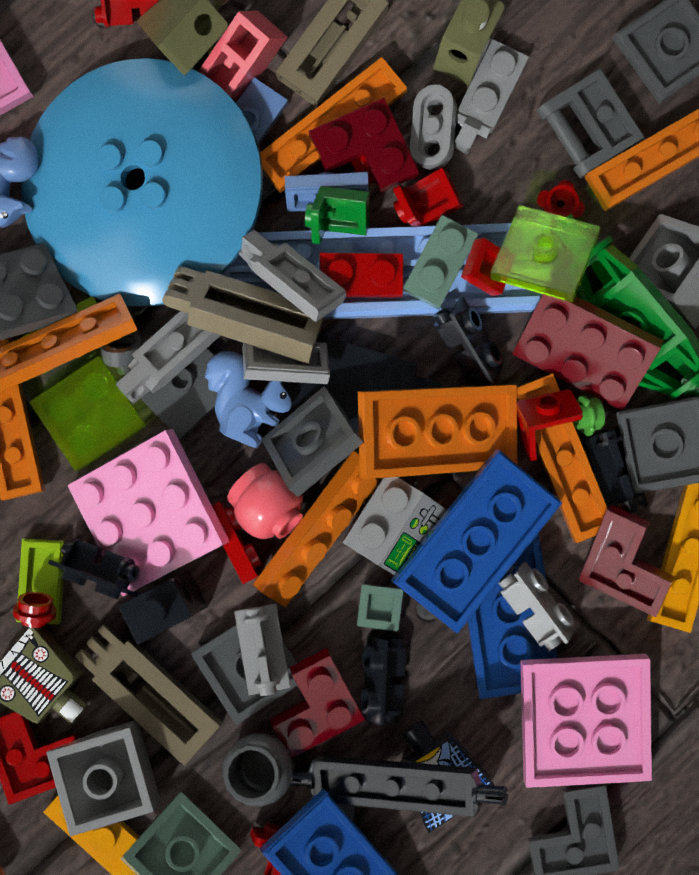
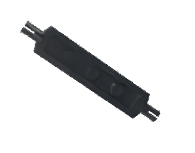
[290,755,508,817]

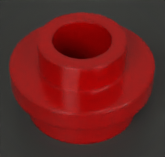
[13,592,57,628]

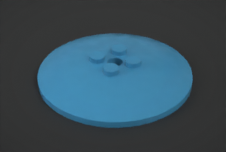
[21,58,263,307]

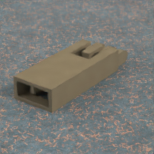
[276,0,389,108]
[162,266,325,363]
[75,624,223,766]

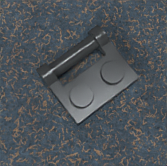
[536,69,644,179]

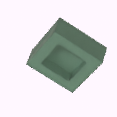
[357,584,403,631]

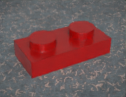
[319,253,403,298]
[212,501,263,584]

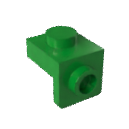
[305,186,370,244]

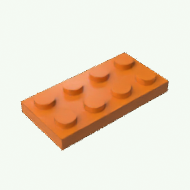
[358,384,518,479]

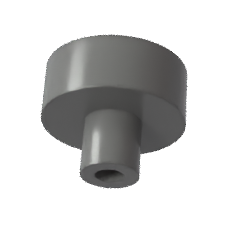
[100,333,142,375]

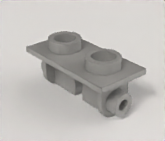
[499,561,575,651]
[234,604,291,696]

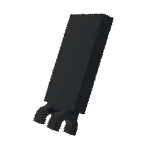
[283,334,442,433]

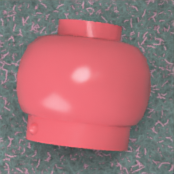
[227,463,303,539]

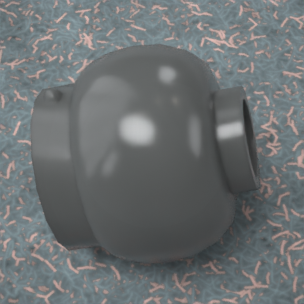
[222,733,294,807]

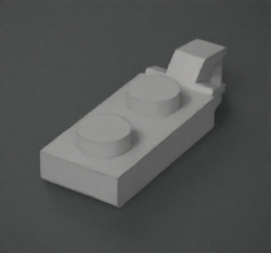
[454,40,529,155]
[239,230,346,322]
[116,311,221,404]

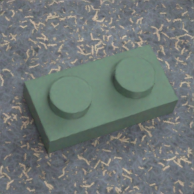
[403,215,479,310]

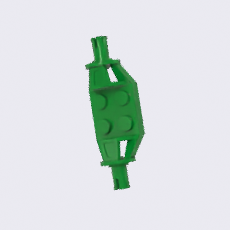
[551,214,699,400]

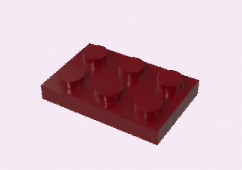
[512,283,664,411]

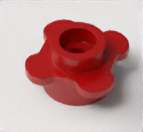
[536,180,585,228]

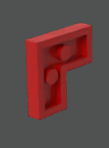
[0,711,79,805]

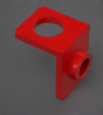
[516,390,583,462]

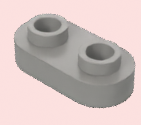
[410,85,457,170]

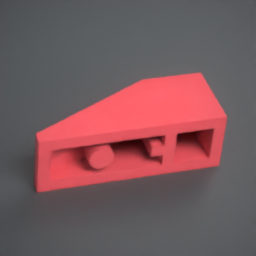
[198,10,288,103]

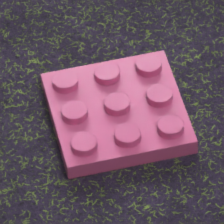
[67,429,230,596]
[520,654,652,788]

